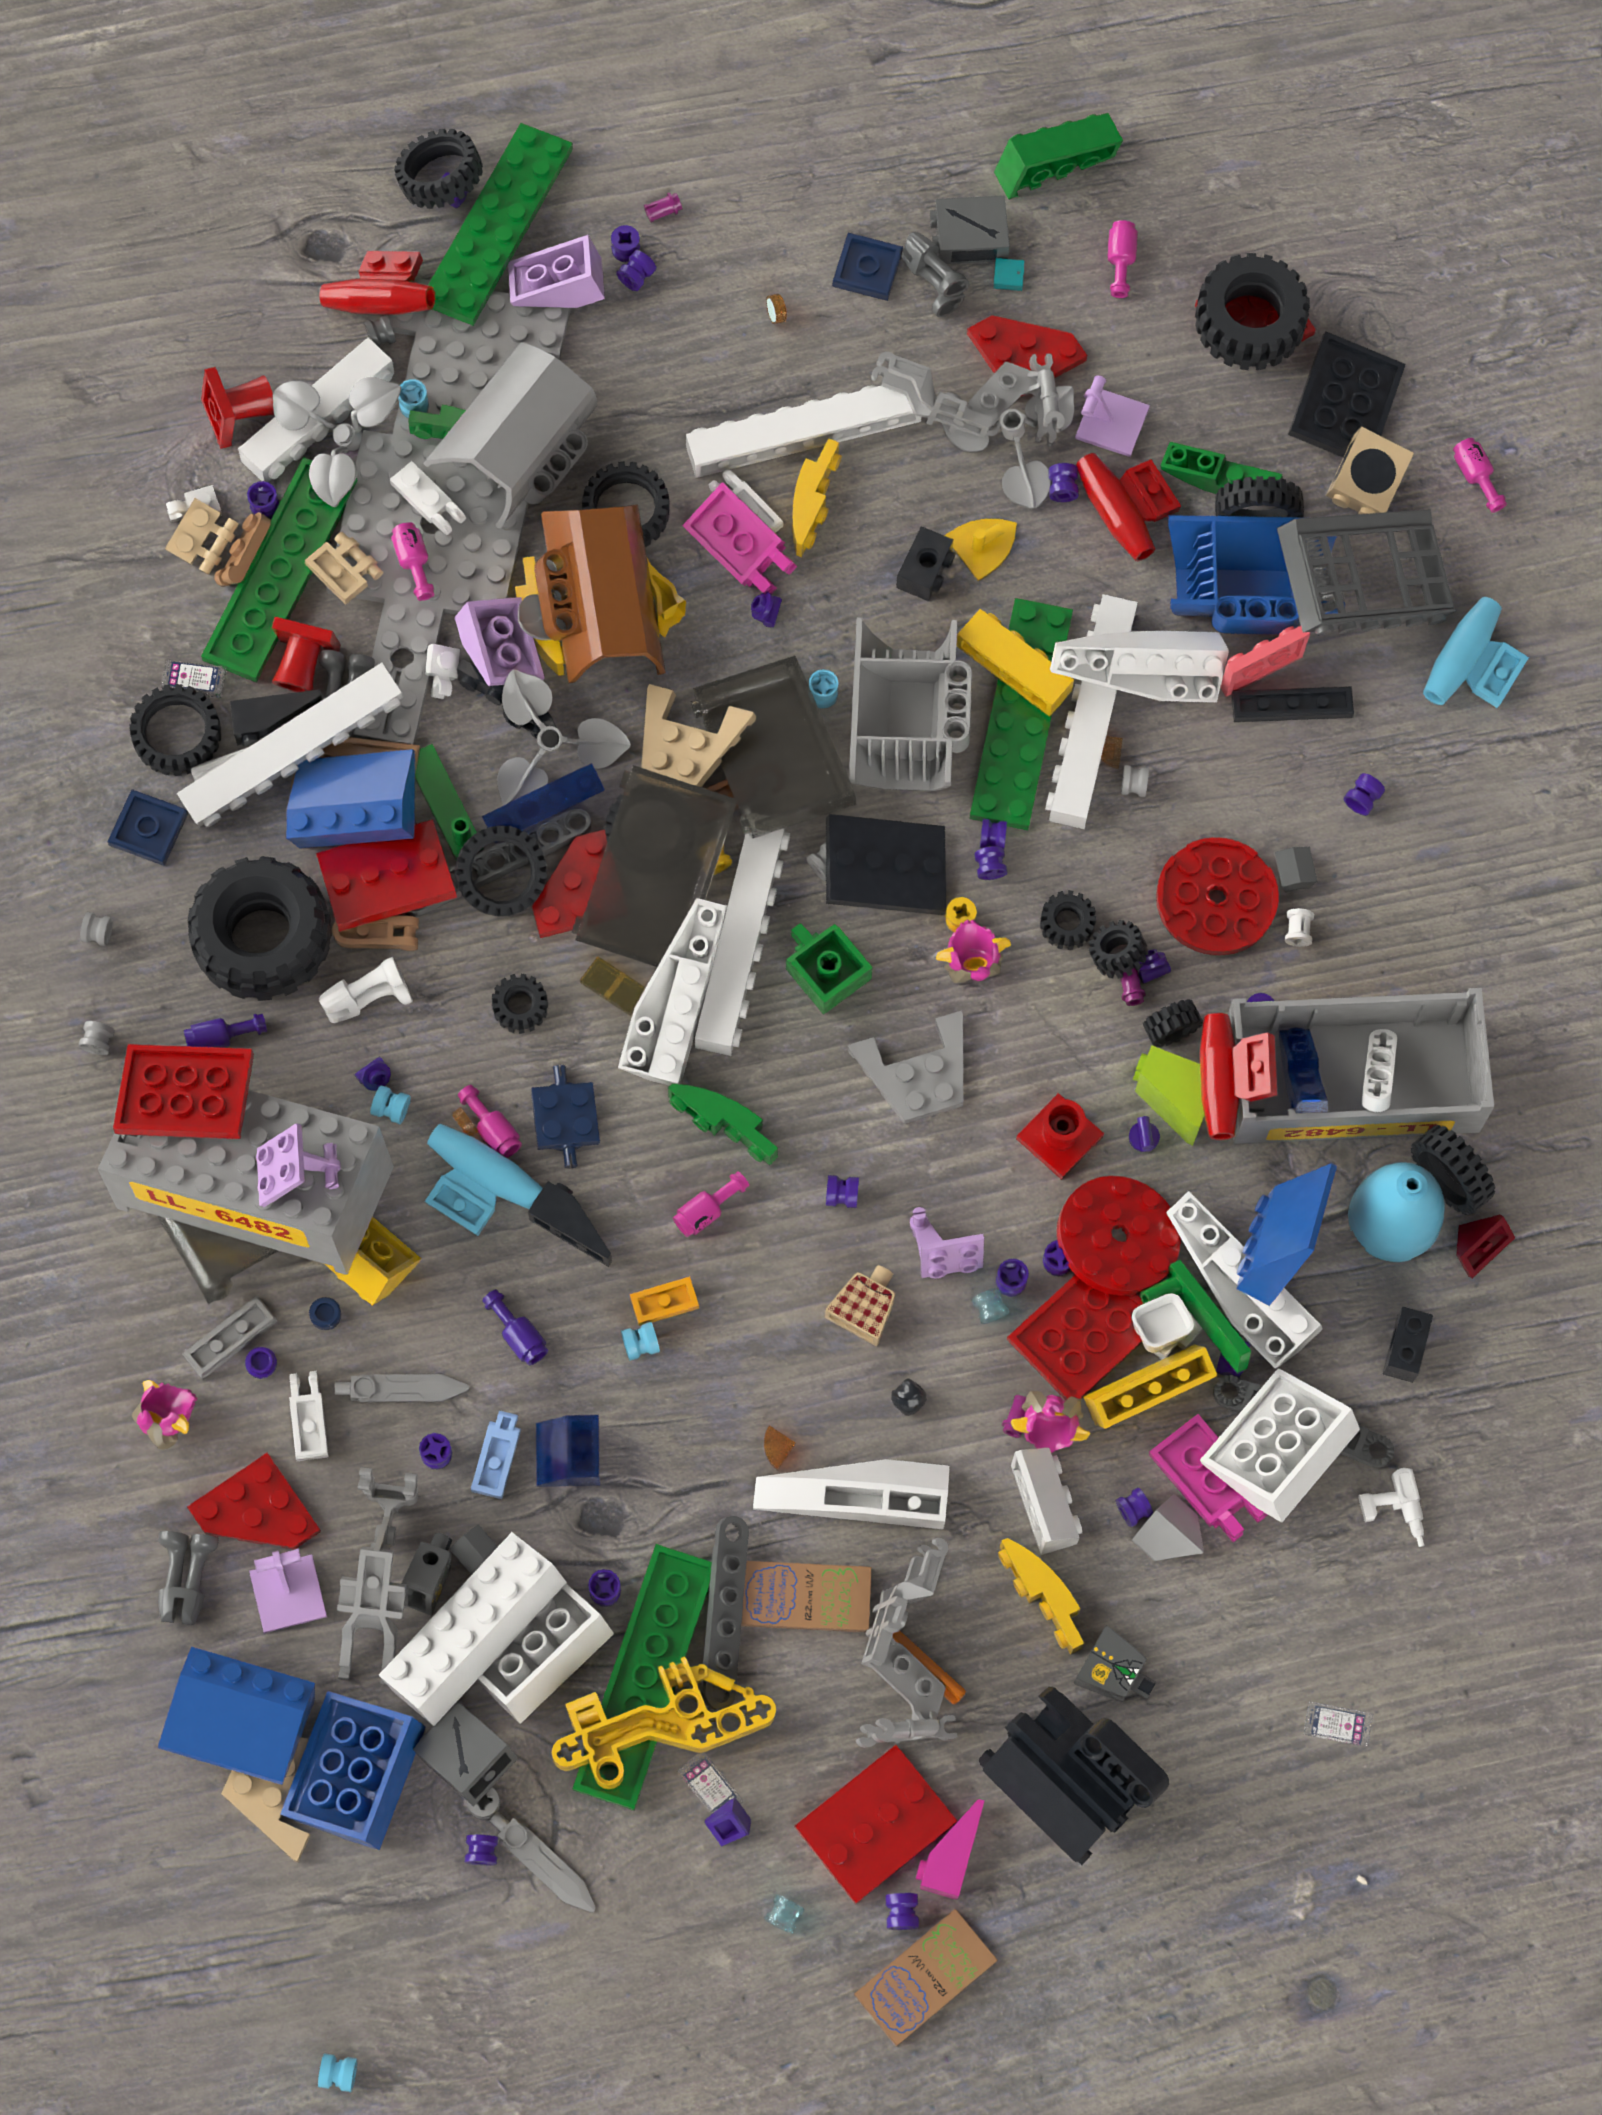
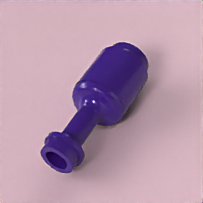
[183,1013,267,1048]
[482,1289,548,1366]

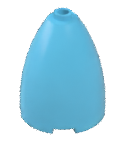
[1348,1162,1445,1262]

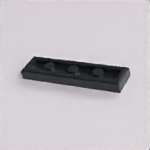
[1232,686,1354,722]

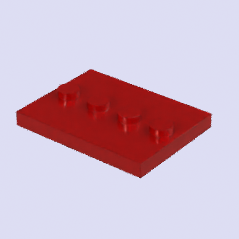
[316,819,457,932]
[113,1044,254,1139]
[1007,1275,1143,1400]
[794,1745,957,1905]

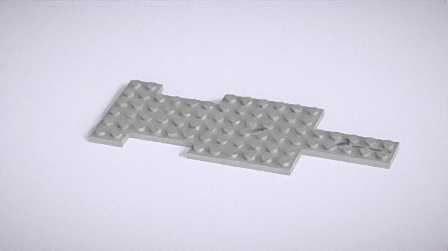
[327,278,571,745]

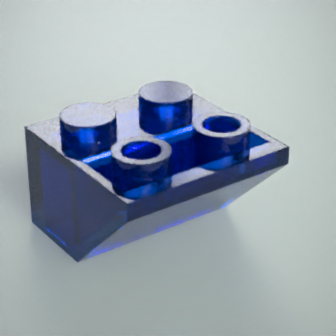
[536,1415,600,1487]

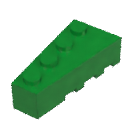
[994,113,1123,200]

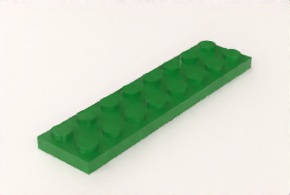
[428,123,573,326]
[201,457,358,683]
[969,598,1073,831]
[572,1544,712,1811]

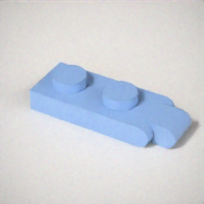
[471,1411,521,1499]

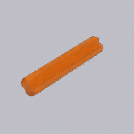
[892,1630,966,1705]

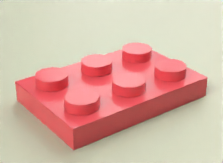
[1220,626,1310,697]

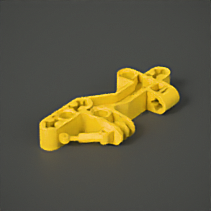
[552,1656,776,1789]

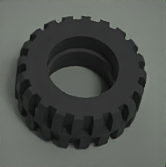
[1195,253,1310,370]

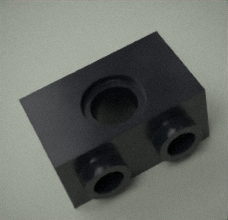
[896,526,956,601]
[1383,1307,1433,1383]

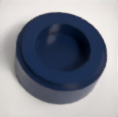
[309,1297,342,1330]

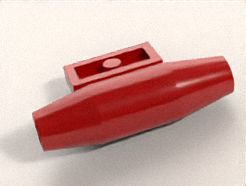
[319,251,435,315]
[1076,453,1181,562]
[1199,1013,1277,1140]

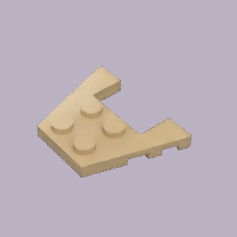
[641,684,756,791]
[221,1738,311,1862]

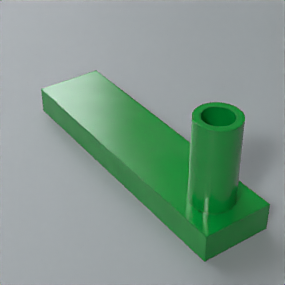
[415,744,484,861]
[1140,1260,1251,1373]

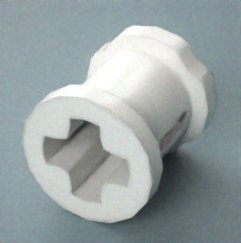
[1285,908,1314,947]

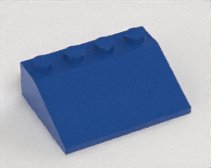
[286,749,415,848]
[1236,1163,1337,1306]
[158,1646,315,1785]
[280,1691,426,1850]

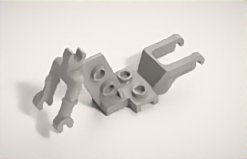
[871,351,1065,447]
[337,1467,418,1685]
[856,1538,958,1748]

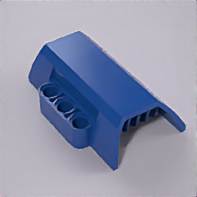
[1168,515,1345,635]

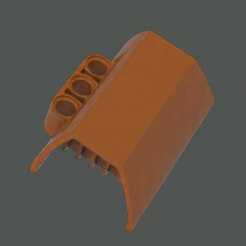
[534,504,666,683]

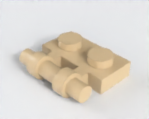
[165,498,239,575]
[305,532,383,605]

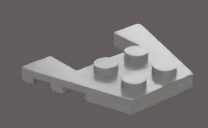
[848,1010,963,1124]

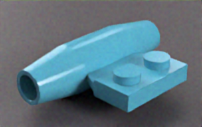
[1423,597,1529,708]
[425,1124,543,1236]

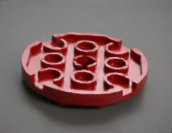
[1156,837,1279,956]
[1057,1176,1181,1296]

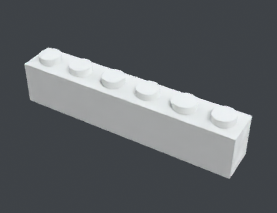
[238,338,394,482]

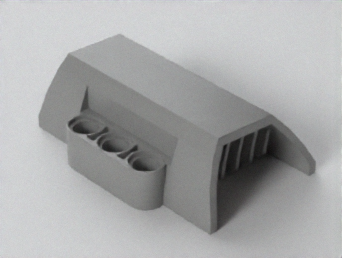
[423,342,598,529]
[849,617,972,791]

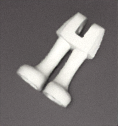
[319,957,413,1023]

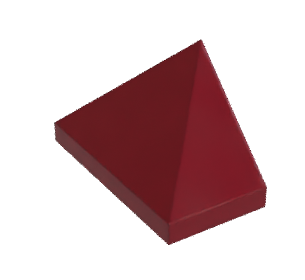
[1456,1214,1515,1279]

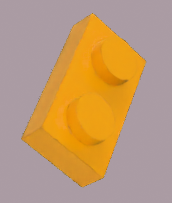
[630,1276,699,1326]

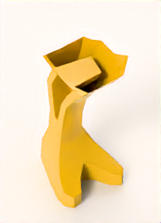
[647,558,686,637]

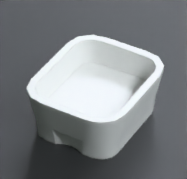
[1132,1293,1194,1353]

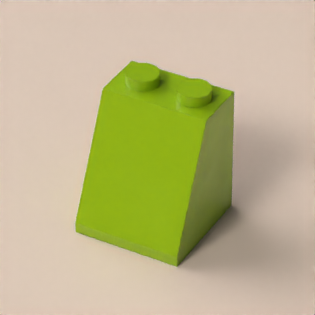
[1133,1045,1205,1146]

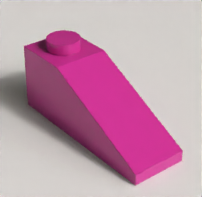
[916,1799,985,1900]

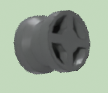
[364,315,396,347]

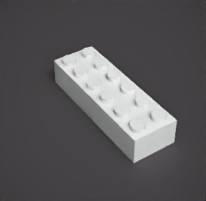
[379,1532,567,1726]

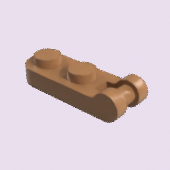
[215,512,271,587]
[332,916,419,951]

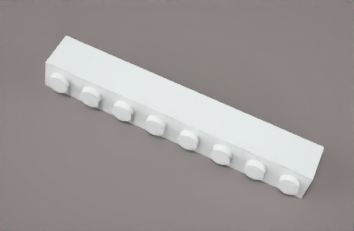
[686,385,921,478]
[1045,594,1138,829]
[177,663,403,828]
[695,814,790,1056]

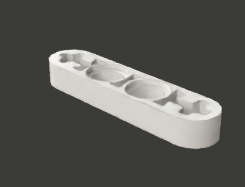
[1362,1029,1397,1112]

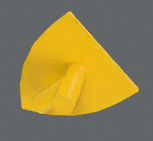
[944,519,1017,581]

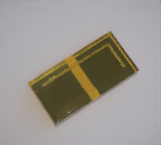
[580,956,645,1016]

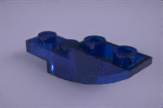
[482,763,605,843]
[1279,1027,1328,1113]

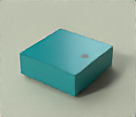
[993,258,1025,291]

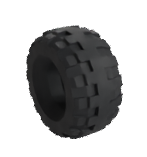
[187,856,332,1001]

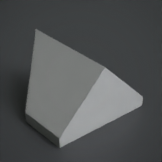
[1131,1494,1204,1562]

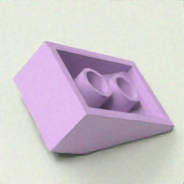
[508,235,605,308]
[455,597,545,686]

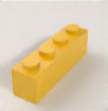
[957,609,1074,717]
[1083,1344,1218,1429]

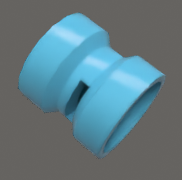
[398,379,429,418]
[808,669,839,709]
[370,1085,411,1124]
[621,1322,660,1361]
[318,2053,358,2092]

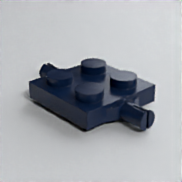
[531,1065,600,1169]

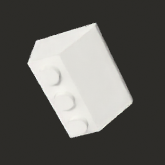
[1011,1448,1082,1555]

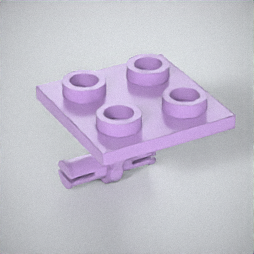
[1075,376,1150,457]
[256,1123,341,1207]
[910,1207,984,1279]
[249,1549,327,1634]

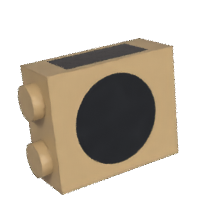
[1326,427,1414,514]

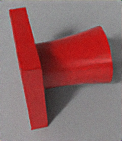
[201,367,274,449]
[272,617,341,692]
[1016,1093,1104,1180]

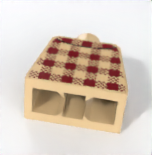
[825,1265,896,1347]

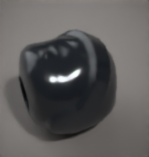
[891,1378,927,1416]

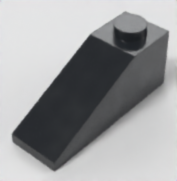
[230,689,323,747]
[528,1181,612,1267]

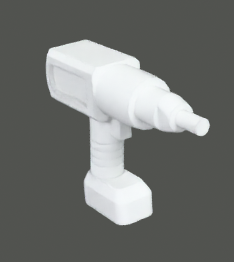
[1358,1468,1424,1547]

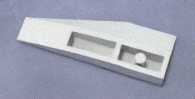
[1050,631,1229,702]
[618,898,727,1086]
[1166,1191,1323,1369]
[753,1459,949,1529]

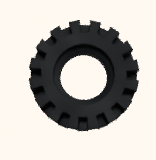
[1040,890,1096,950]
[1088,920,1148,979]
[492,973,548,1034]
[1143,999,1203,1048]

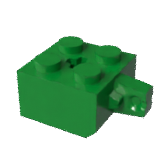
[786,923,873,1015]

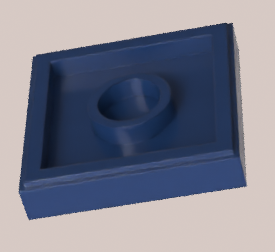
[832,232,903,301]
[107,789,189,866]

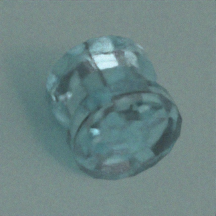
[971,1288,1010,1324]
[764,1895,805,1934]

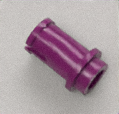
[644,192,683,223]
[1120,968,1146,1006]
[1002,1395,1026,1438]

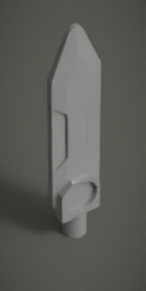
[335,1374,469,1402]
[489,1811,595,1912]

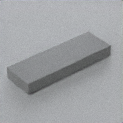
[182,1296,277,1380]

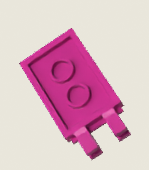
[682,482,797,594]
[1149,1414,1268,1543]

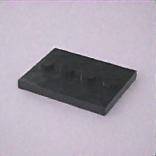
[1288,331,1406,458]
[826,814,946,915]

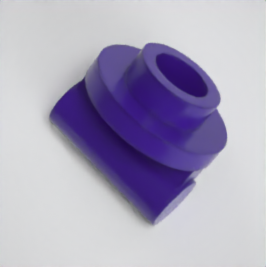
[751,592,782,628]
[1138,949,1171,984]
[354,1056,391,1091]
[1129,1116,1160,1152]

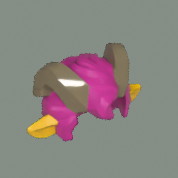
[936,919,1011,983]
[132,1380,197,1450]
[1011,1391,1091,1453]

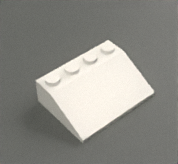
[1200,1368,1360,1522]
[477,1584,614,1724]

